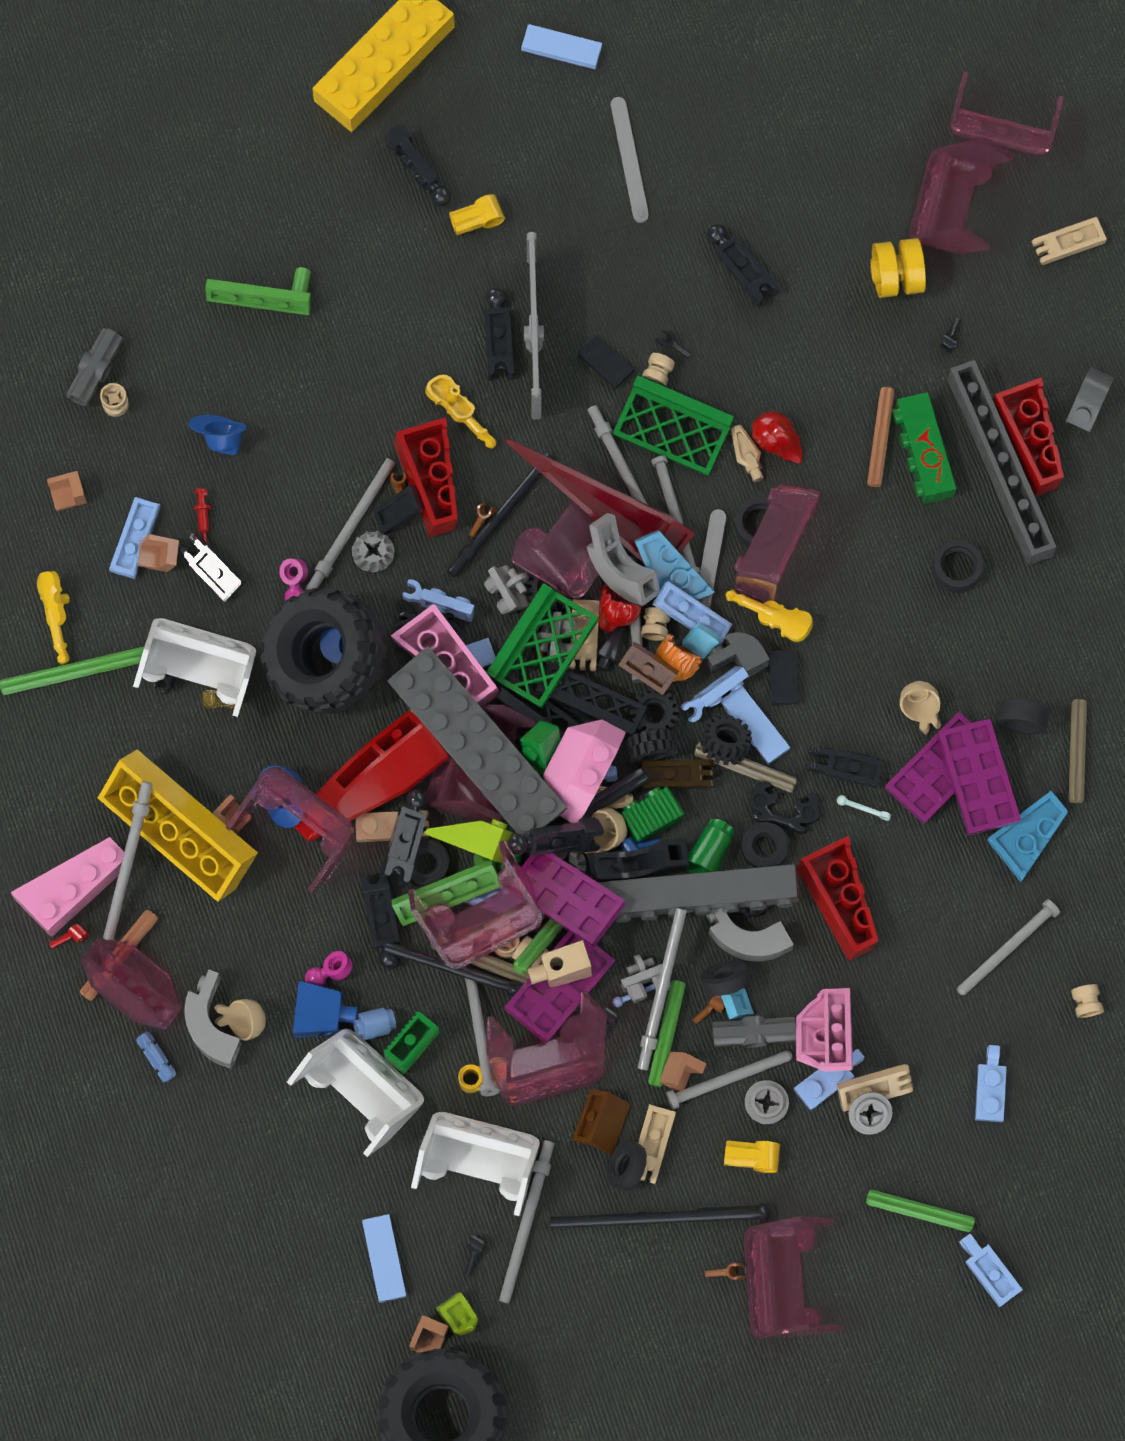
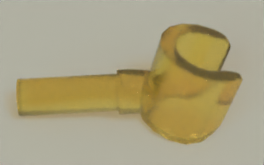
[202,690,235,709]

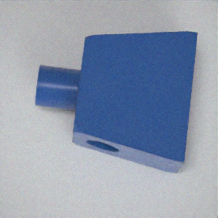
[293,981,357,1038]

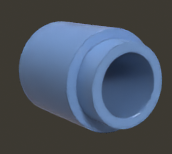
[353,1008,396,1040]

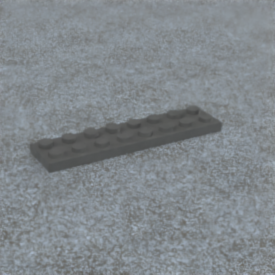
[387,646,568,837]

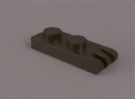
[642,759,715,790]

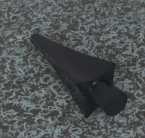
[597,627,624,672]

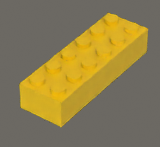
[312,0,455,132]
[98,749,258,902]

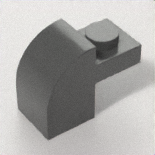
[1066,367,1115,432]
[706,632,770,678]

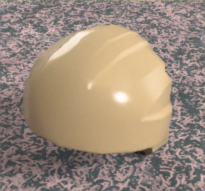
[899,681,941,735]
[585,808,627,853]
[214,999,266,1041]

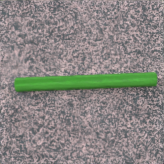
[0,646,145,695]

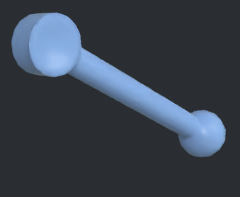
[613,984,655,1007]

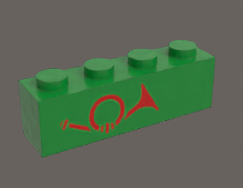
[893,392,956,504]

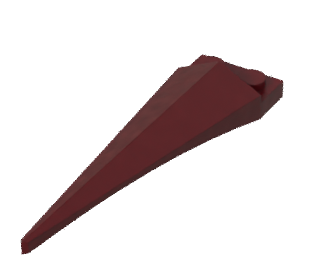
[504,438,695,563]

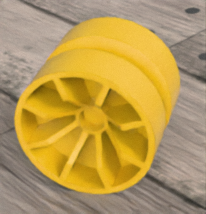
[870,238,926,298]

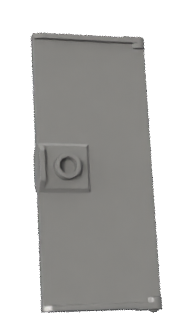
[524,232,544,419]

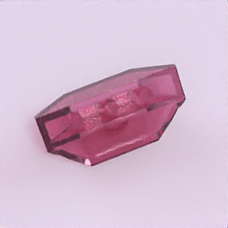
[80,939,181,1030]

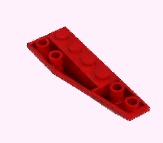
[294,710,449,842]

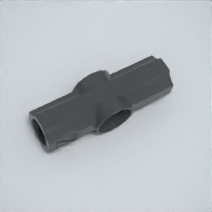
[66,328,123,406]
[712,1016,796,1048]

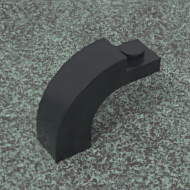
[588,839,689,882]

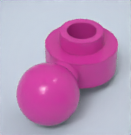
[280,558,308,601]
[305,951,352,987]

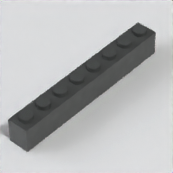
[947,360,1056,566]
[598,864,800,923]

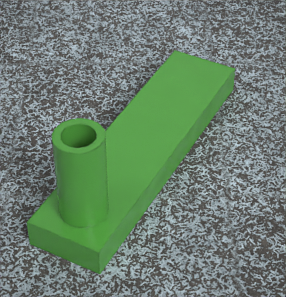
[205,267,311,315]
[391,854,503,926]

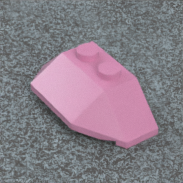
[543,720,626,823]
[796,988,853,1071]

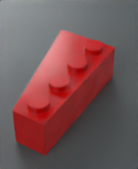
[992,377,1064,497]
[394,417,458,537]
[796,836,879,961]

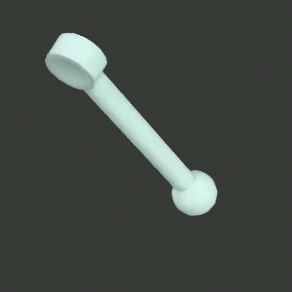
[837,795,891,821]

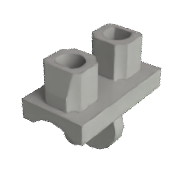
[484,565,530,614]
[533,612,578,665]
[620,954,671,1003]

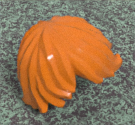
[655,634,702,682]

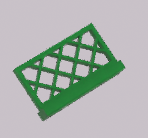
[613,375,734,477]
[486,583,600,709]

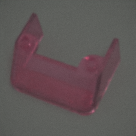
[949,71,1064,158]
[909,137,1013,255]
[734,484,821,602]
[426,705,536,822]
[225,767,354,893]
[408,840,542,969]
[486,991,607,1106]
[744,1216,841,1339]

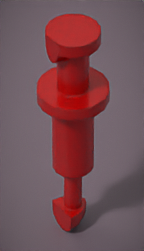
[193,488,211,545]

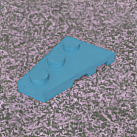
[634,530,715,600]
[987,791,1068,882]

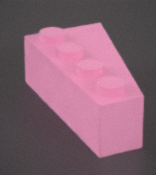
[391,604,500,708]
[11,837,124,938]

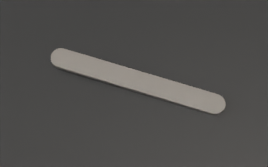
[611,97,649,223]
[689,509,726,632]

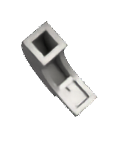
[587,513,660,606]
[706,909,794,961]
[185,970,242,1069]

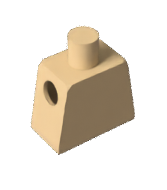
[527,940,592,988]

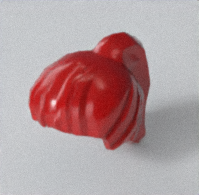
[752,411,803,464]
[599,584,641,632]

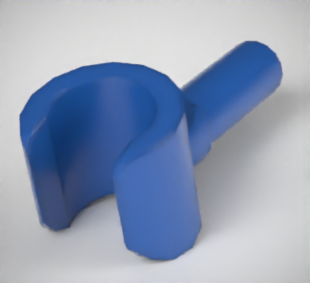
[621,837,660,852]

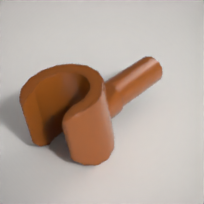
[390,472,407,494]
[469,502,497,537]
[692,996,725,1024]
[705,1263,746,1280]

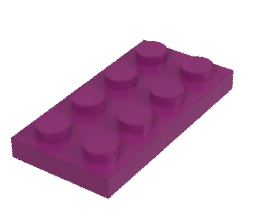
[885,712,971,824]
[937,719,1021,836]
[507,853,626,947]
[504,931,615,1044]

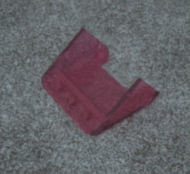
[512,466,599,598]

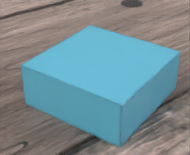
[682,622,720,659]
[721,988,754,1019]

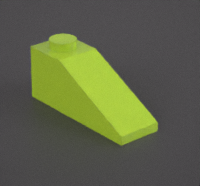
[425,819,516,864]

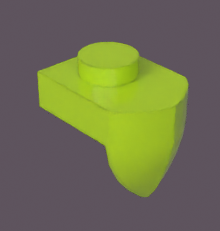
[436,1292,478,1335]

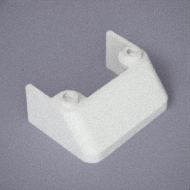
[133,618,256,717]
[287,1029,424,1157]
[411,1112,540,1216]

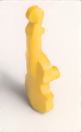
[425,375,496,448]
[37,571,69,664]
[725,590,813,642]

